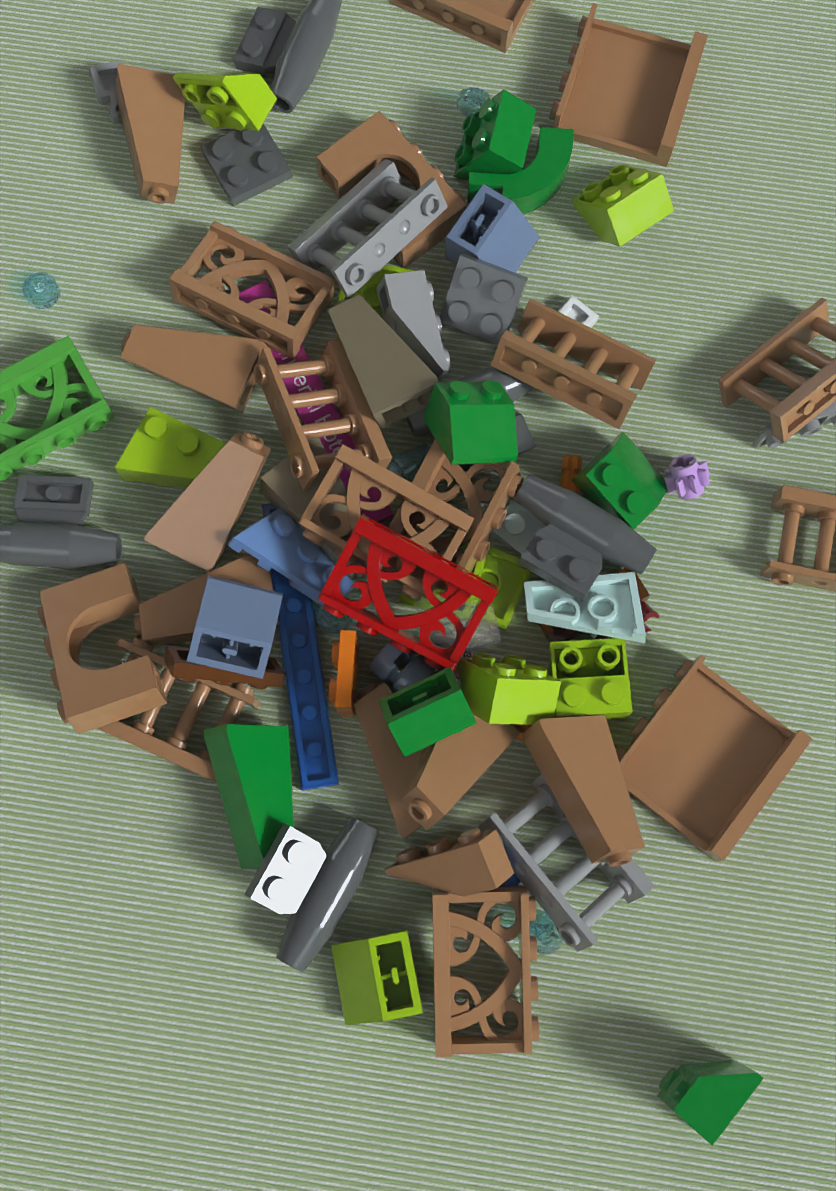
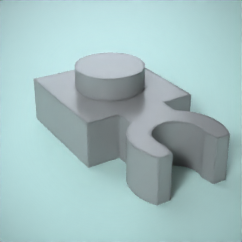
[89,60,122,124]

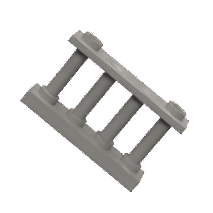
[288,159,448,298]
[477,774,655,952]

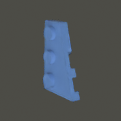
[228,507,354,606]

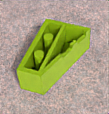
[114,407,226,488]

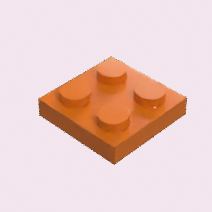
[329,630,359,717]

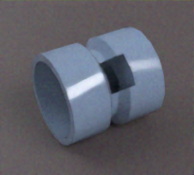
[369,642,438,692]

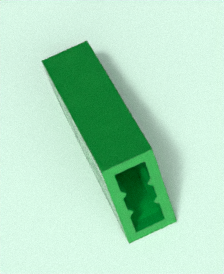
[204,724,294,871]

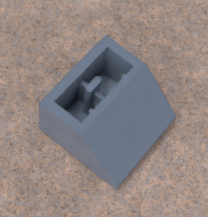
[445,184,539,273]
[187,575,283,679]

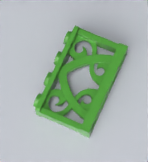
[0,336,115,482]

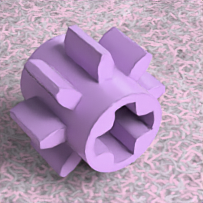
[664,455,710,500]

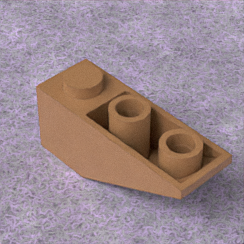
[384,828,514,897]

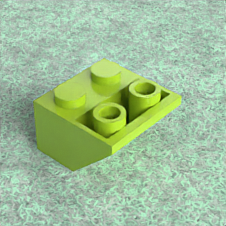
[173,71,277,131]
[571,164,674,247]
[549,638,633,721]
[456,652,561,725]
[331,929,423,1025]

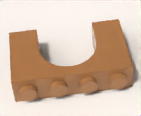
[316,111,467,268]
[37,563,167,734]

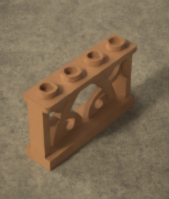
[169,221,335,360]
[388,439,523,593]
[298,444,475,602]
[432,886,539,1057]

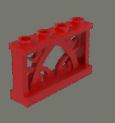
[317,514,498,671]

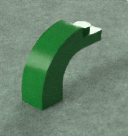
[467,127,574,214]

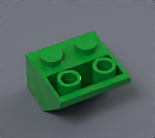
[454,89,536,180]
[378,667,477,757]

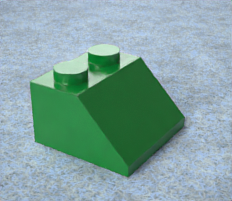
[423,380,518,465]
[572,432,667,530]
[657,1061,764,1146]

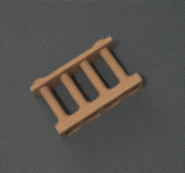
[490,298,656,429]
[718,298,836,442]
[254,339,392,491]
[760,484,836,592]
[96,638,260,782]

